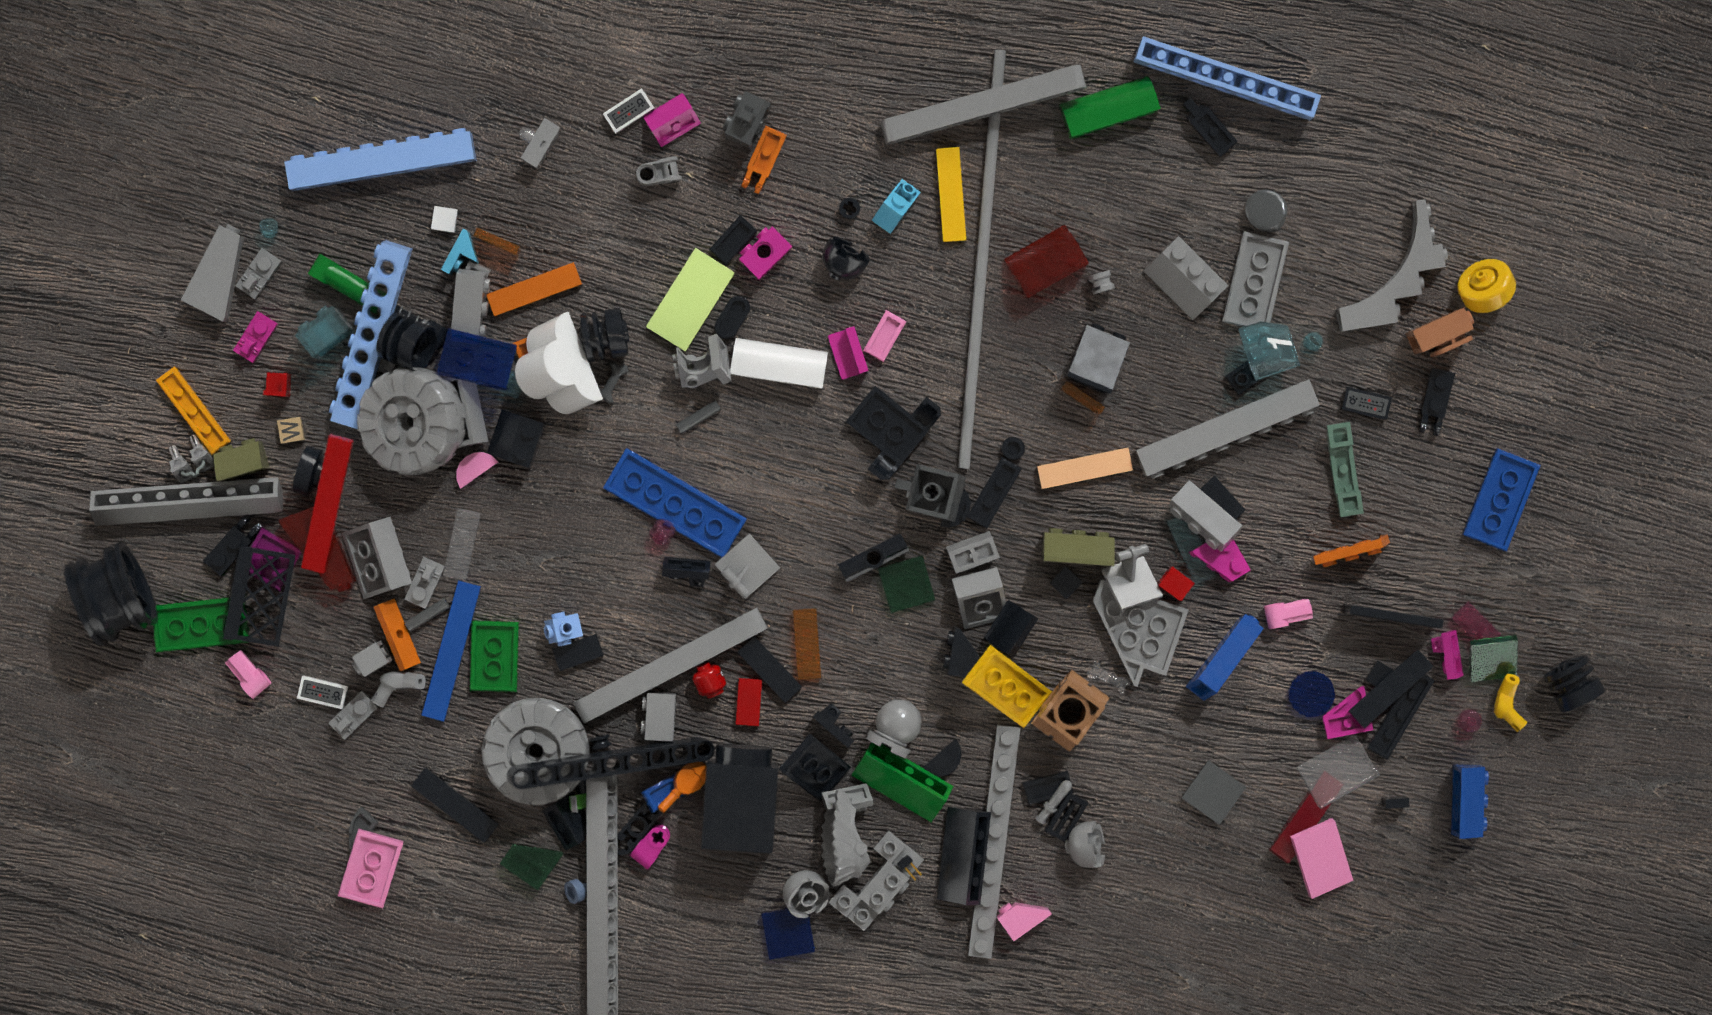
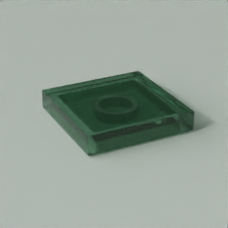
[878,555,936,613]
[1469,635,1518,682]

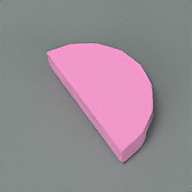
[456,452,499,489]

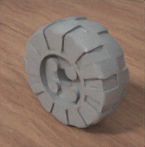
[357,367,466,475]
[482,698,589,805]

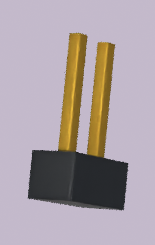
[897,854,922,880]

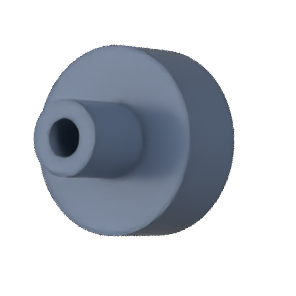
[564,879,587,904]

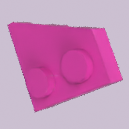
[1322,686,1373,739]

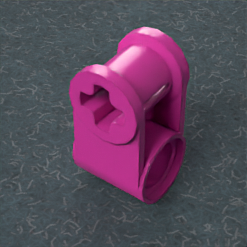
[629,824,670,870]

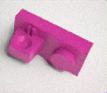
[233,311,278,363]
[1431,630,1464,680]

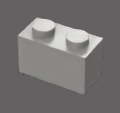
[352,640,394,677]
[641,692,676,741]

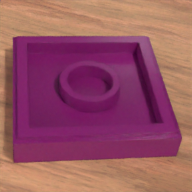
[249,528,304,591]

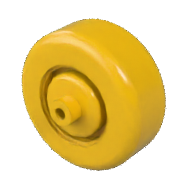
[1457,259,1516,313]

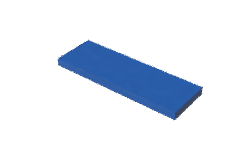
[603,448,747,558]

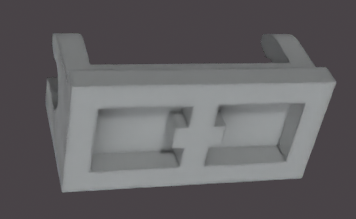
[946,531,1000,574]

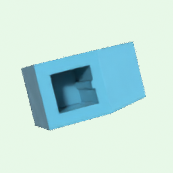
[872,179,921,234]

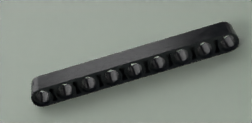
[506,737,715,790]

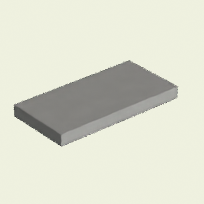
[1222,231,1289,333]

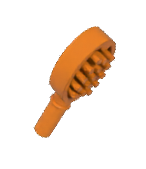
[657,762,707,813]

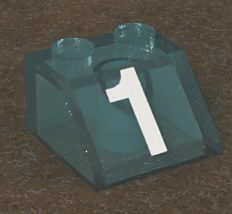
[1238,321,1300,380]

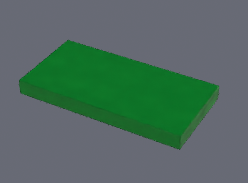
[153,598,249,652]

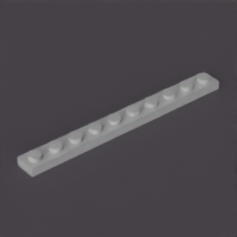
[968,724,1020,959]

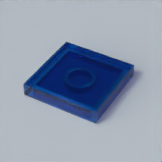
[762,908,815,960]

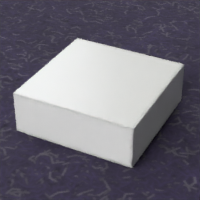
[431,206,458,233]

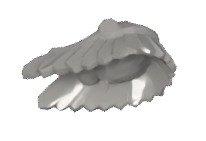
[820,790,871,887]

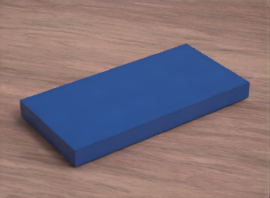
[1462,448,1541,552]

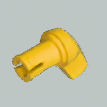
[1494,674,1527,732]

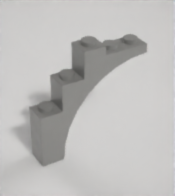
[1336,199,1448,332]

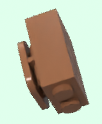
[1405,308,1474,357]

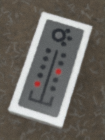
[603,88,655,134]
[297,675,349,709]

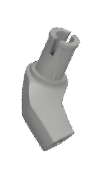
[370,672,426,708]

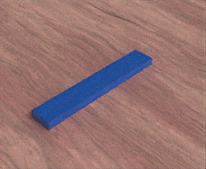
[421,580,481,722]

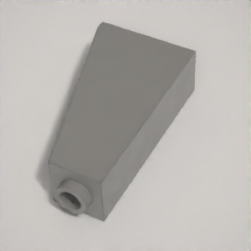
[181,224,244,323]

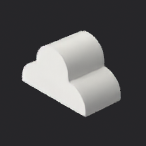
[515,312,603,414]

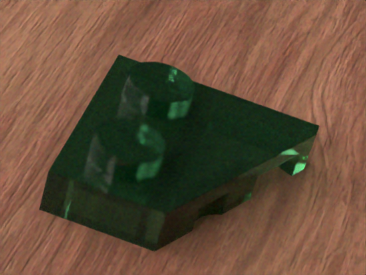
[499,844,564,891]

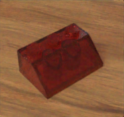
[1004,225,1089,300]

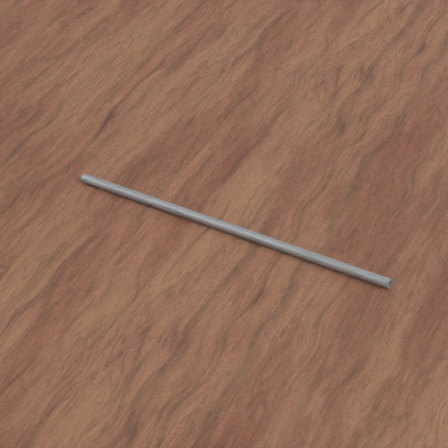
[958,50,1006,469]

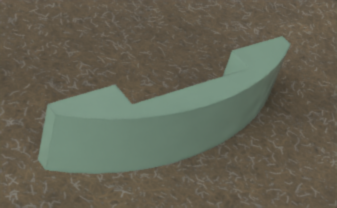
[1326,421,1364,517]

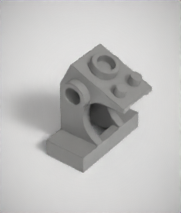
[672,334,731,388]

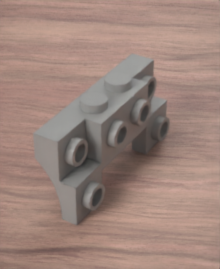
[828,830,924,931]

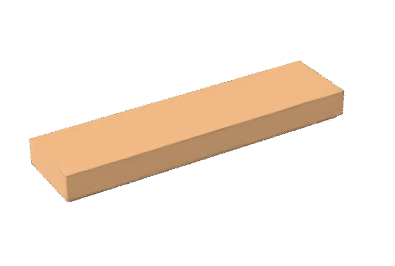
[1037,448,1133,489]

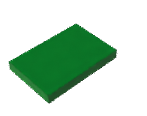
[470,621,519,692]

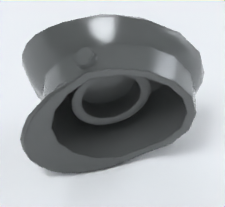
[1245,189,1287,233]

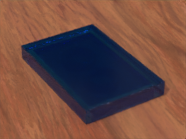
[437,328,517,391]

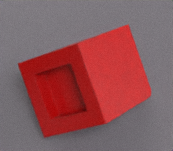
[263,372,292,397]
[1157,566,1195,601]

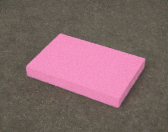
[1290,818,1353,899]
[338,829,403,909]

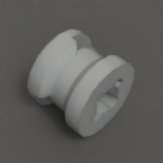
[1088,270,1115,295]

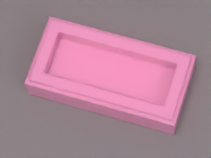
[863,310,906,362]

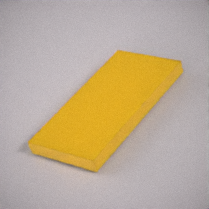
[962,645,1052,728]

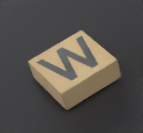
[277,417,305,444]

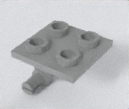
[715,533,780,599]
[1102,544,1163,610]

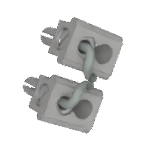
[169,435,214,483]

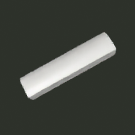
[730,338,828,389]

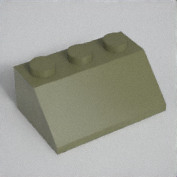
[1041,528,1115,566]

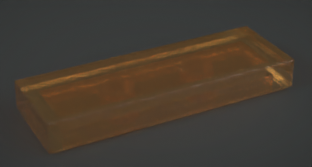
[793,608,821,680]

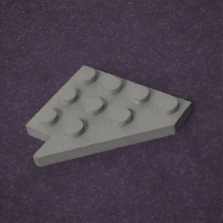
[1093,579,1189,687]

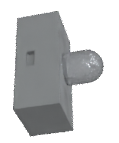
[518,118,562,170]

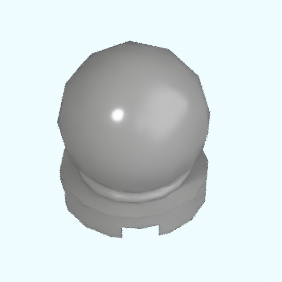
[866,699,922,758]

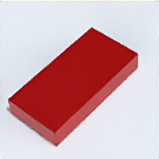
[736,678,762,726]

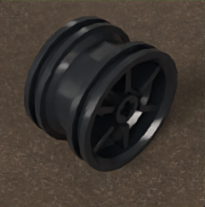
[64,542,158,647]

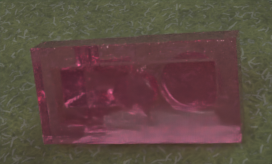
[1451,601,1501,651]

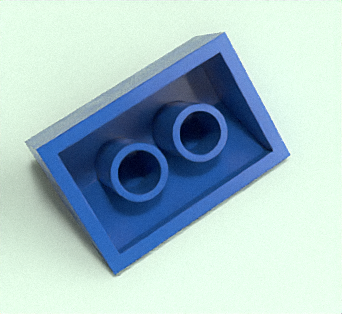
[1451,764,1489,839]

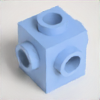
[544,611,583,647]

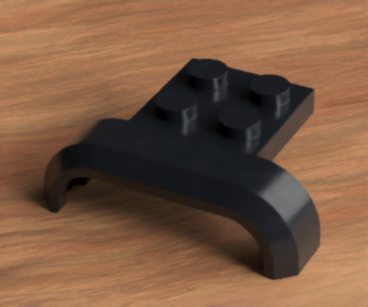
[846,386,941,480]

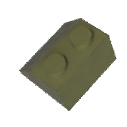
[213,438,270,481]

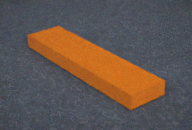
[486,262,582,317]

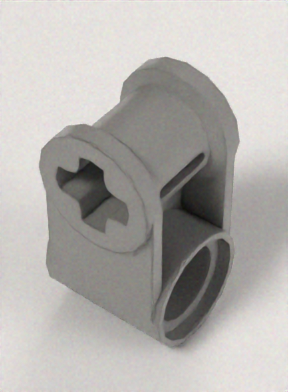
[636,156,682,186]

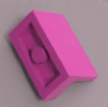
[643,93,701,147]
[828,326,868,379]

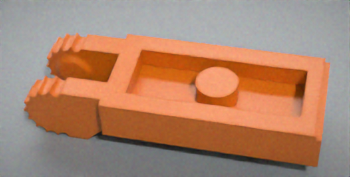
[741,126,787,194]

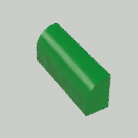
[1059,76,1161,139]
[851,742,954,823]

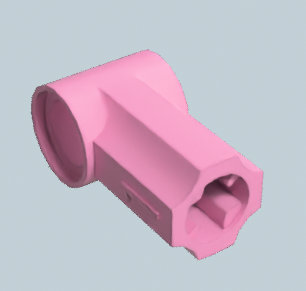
[1264,599,1313,629]
[225,650,271,699]

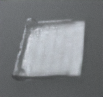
[1296,734,1380,809]

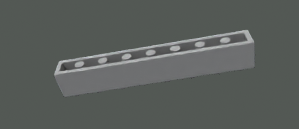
[1135,380,1320,479]
[89,477,283,526]

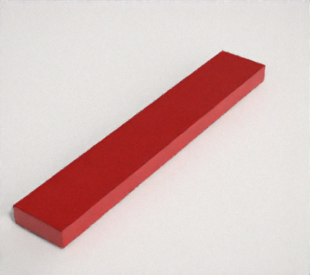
[301,434,354,574]

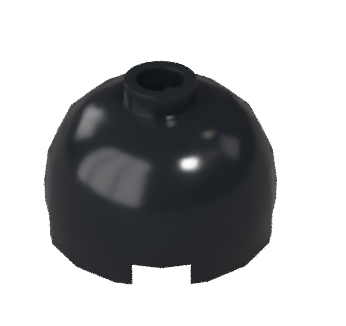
[822,236,870,280]

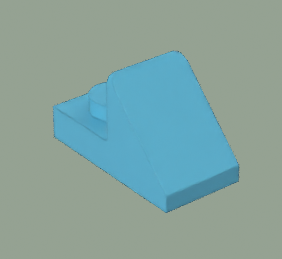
[441,229,479,275]

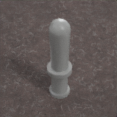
[1035,780,1072,824]

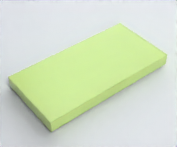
[646,248,735,352]

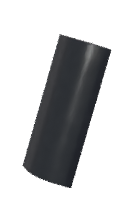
[937,807,991,905]

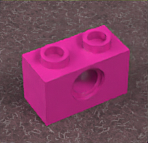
[739,226,792,280]

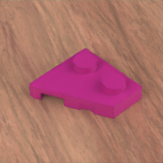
[1189,539,1251,582]

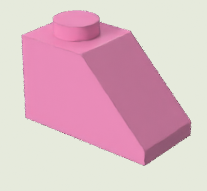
[997,902,1052,941]

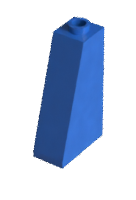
[1185,614,1264,701]

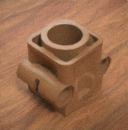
[1031,670,1110,752]

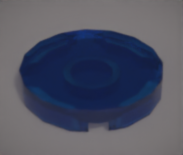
[1288,671,1335,717]

